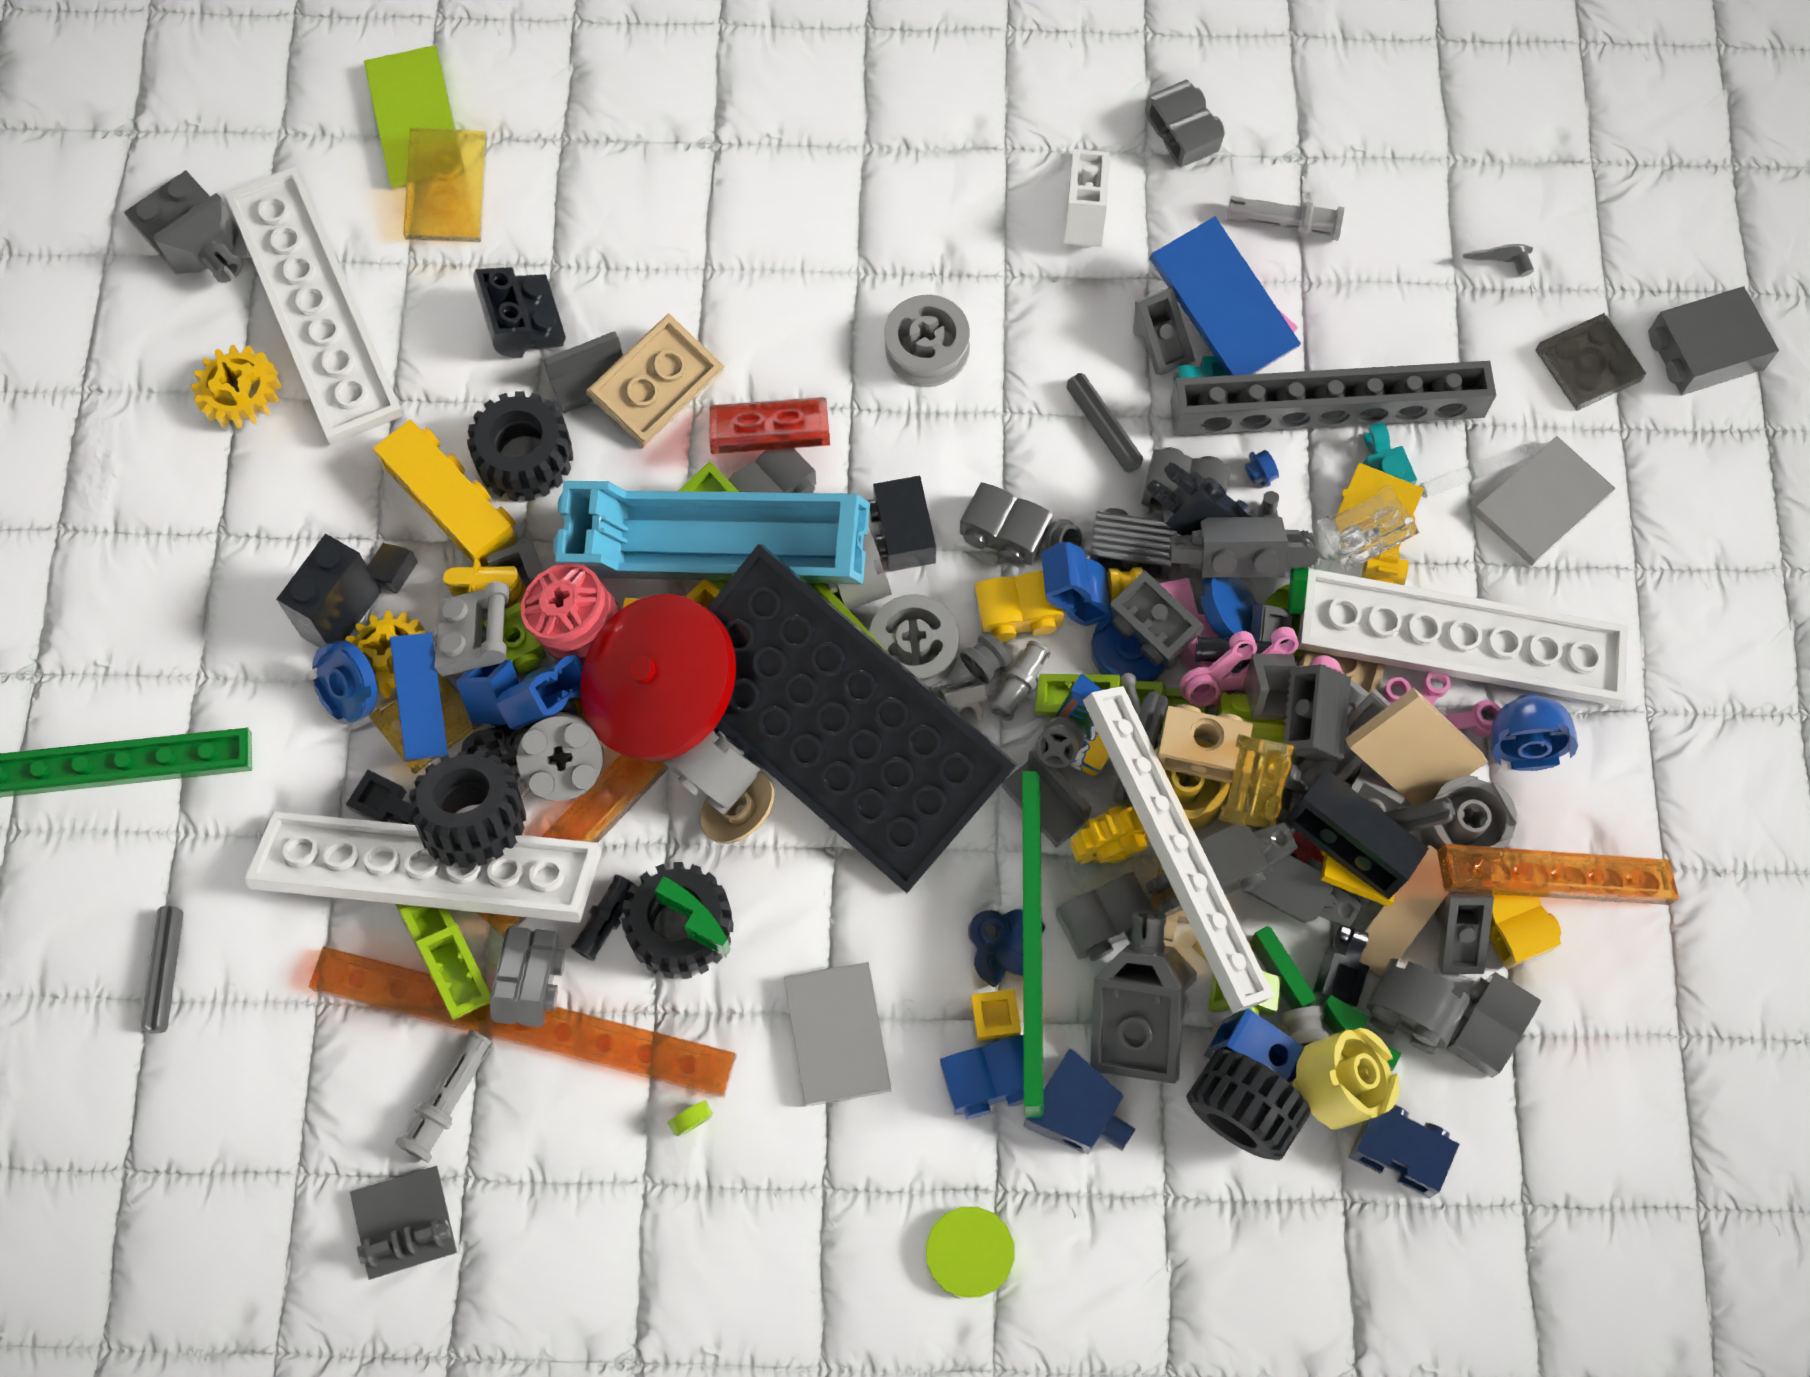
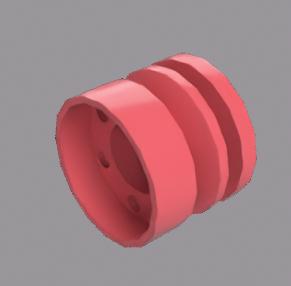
[521,563,622,665]

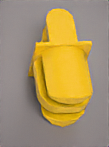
[443,559,526,612]

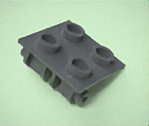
[350,1166,457,1280]

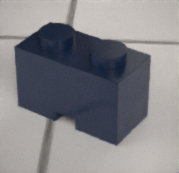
[1348,1105,1460,1198]

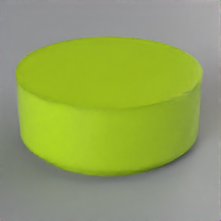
[667,1100,713,1137]

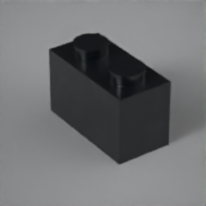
[867,475,936,572]

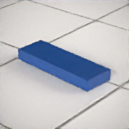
[389,632,448,762]

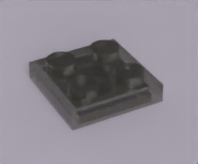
[1535,313,1647,411]

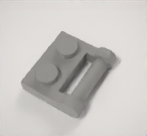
[434,582,510,676]

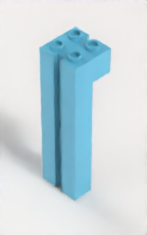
[553,481,870,585]

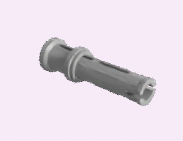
[1226,195,1345,241]
[394,1030,494,1163]

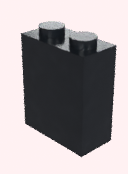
[276,533,381,648]

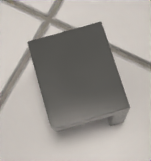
[486,540,543,589]
[1244,654,1296,720]

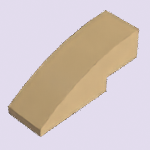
[1359,845,1465,979]

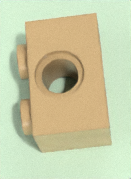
[1157,705,1253,785]

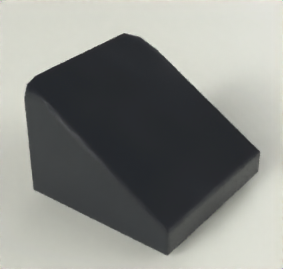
[367,543,418,594]

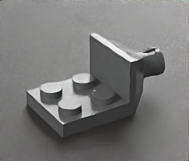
[124,170,243,283]
[1090,911,1197,1084]

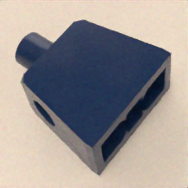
[1023,1048,1136,1154]

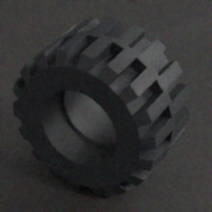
[467,391,574,501]
[408,751,526,868]
[621,862,734,979]
[1186,1049,1311,1161]

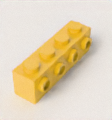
[373,419,518,567]

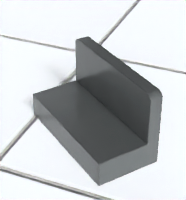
[543,331,623,413]
[1002,747,1091,848]

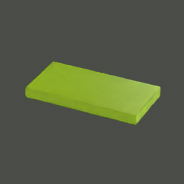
[364,45,466,189]

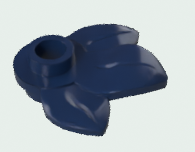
[968,909,1046,988]

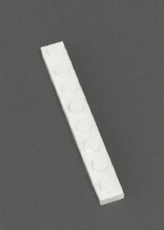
[1083,686,1274,1013]

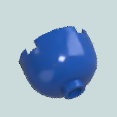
[1490,694,1578,771]

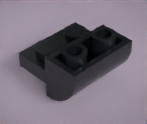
[473,267,566,358]

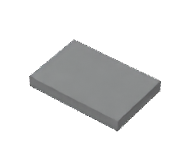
[1473,436,1616,566]
[784,962,891,1107]

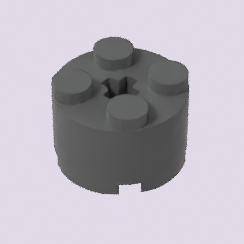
[1366,958,1470,1055]

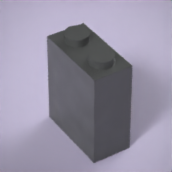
[1648,286,1779,396]

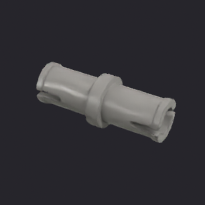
[989,640,1051,721]

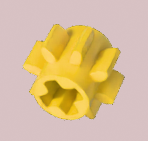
[1361,545,1409,585]

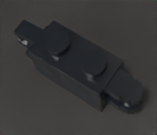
[1147,462,1256,535]

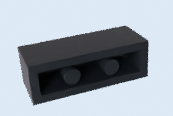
[1284,768,1429,900]

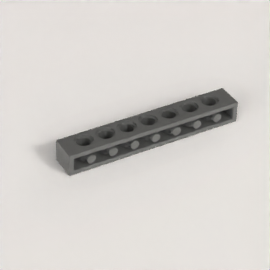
[1170,361,1497,436]

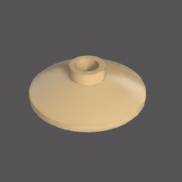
[700,772,774,844]

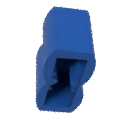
[1041,542,1112,626]
[496,655,583,729]
[940,1034,1024,1119]

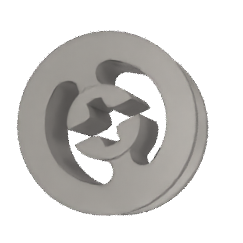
[884,295,970,387]
[869,594,959,688]

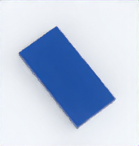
[1149,216,1301,376]

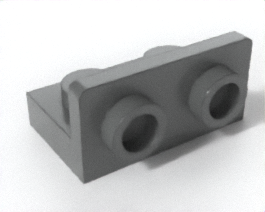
[1110,571,1204,670]

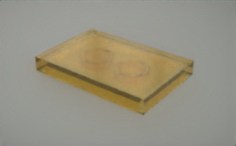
[403,128,487,242]

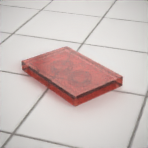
[709,397,830,454]

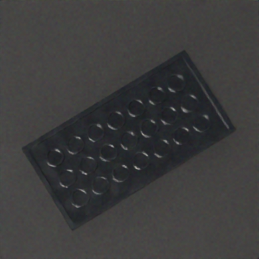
[707,544,1018,893]

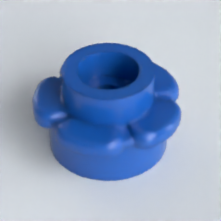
[1245,450,1279,488]

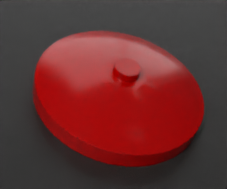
[580,594,736,762]

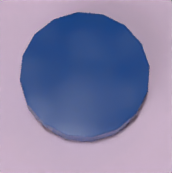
[1201,577,1257,638]
[1090,616,1167,682]
[312,640,378,723]

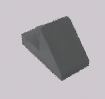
[1133,287,1195,375]
[1435,893,1494,974]

